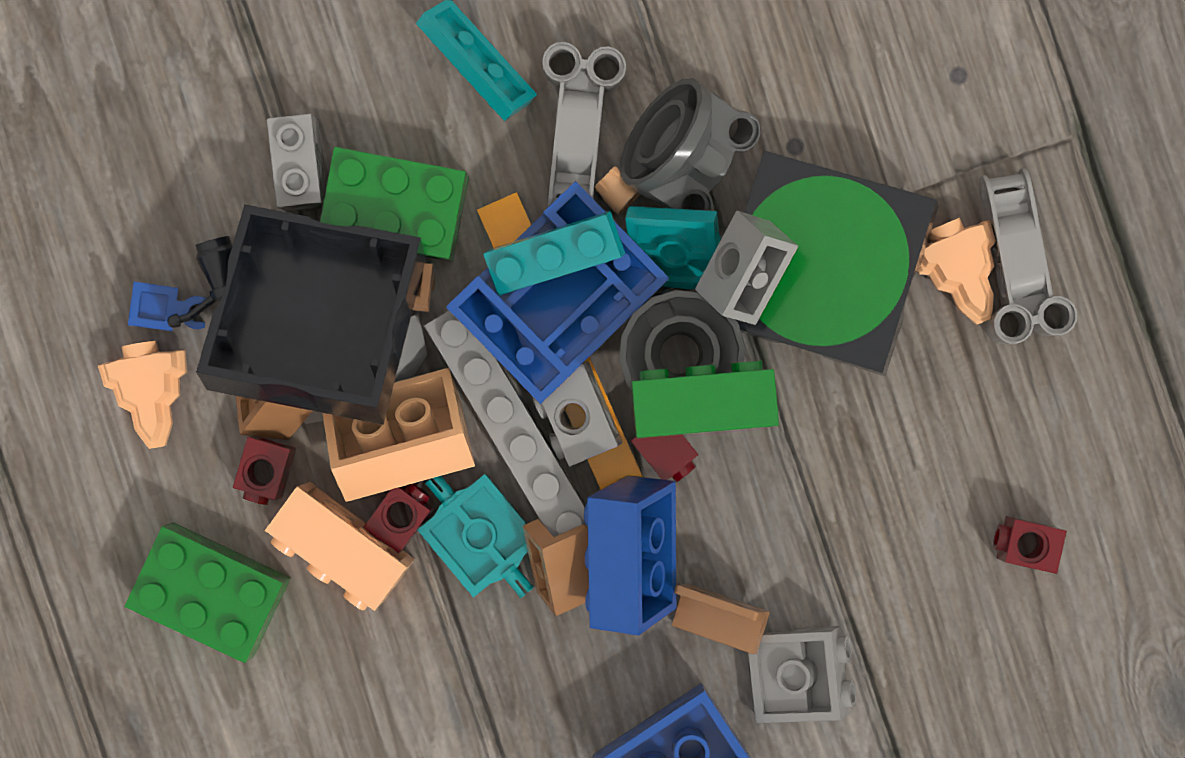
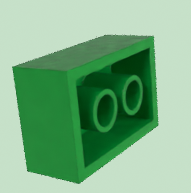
[320,147,469,262]
[631,361,779,438]
[124,522,291,663]

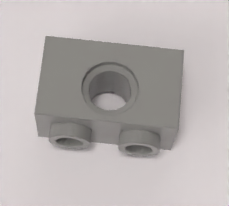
[267,114,326,212]
[695,211,798,325]
[533,362,623,467]

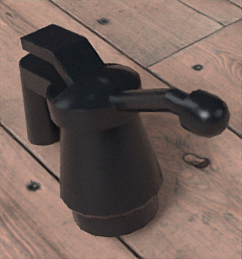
[167,236,233,328]

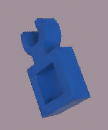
[128,281,206,331]

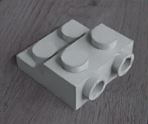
[748,626,856,723]

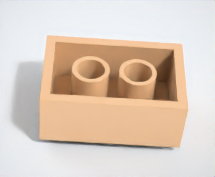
[323,368,475,502]
[265,482,415,611]

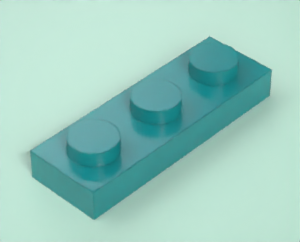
[416,0,537,121]
[483,211,625,296]

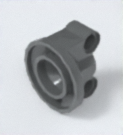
[620,78,761,211]
[619,288,746,389]

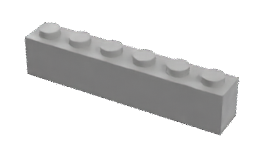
[424,311,588,537]

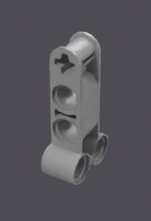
[542,42,626,208]
[979,168,1077,345]

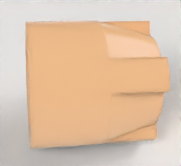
[594,166,640,215]

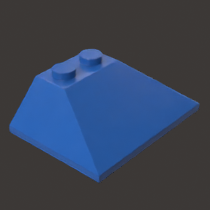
[446,181,670,404]

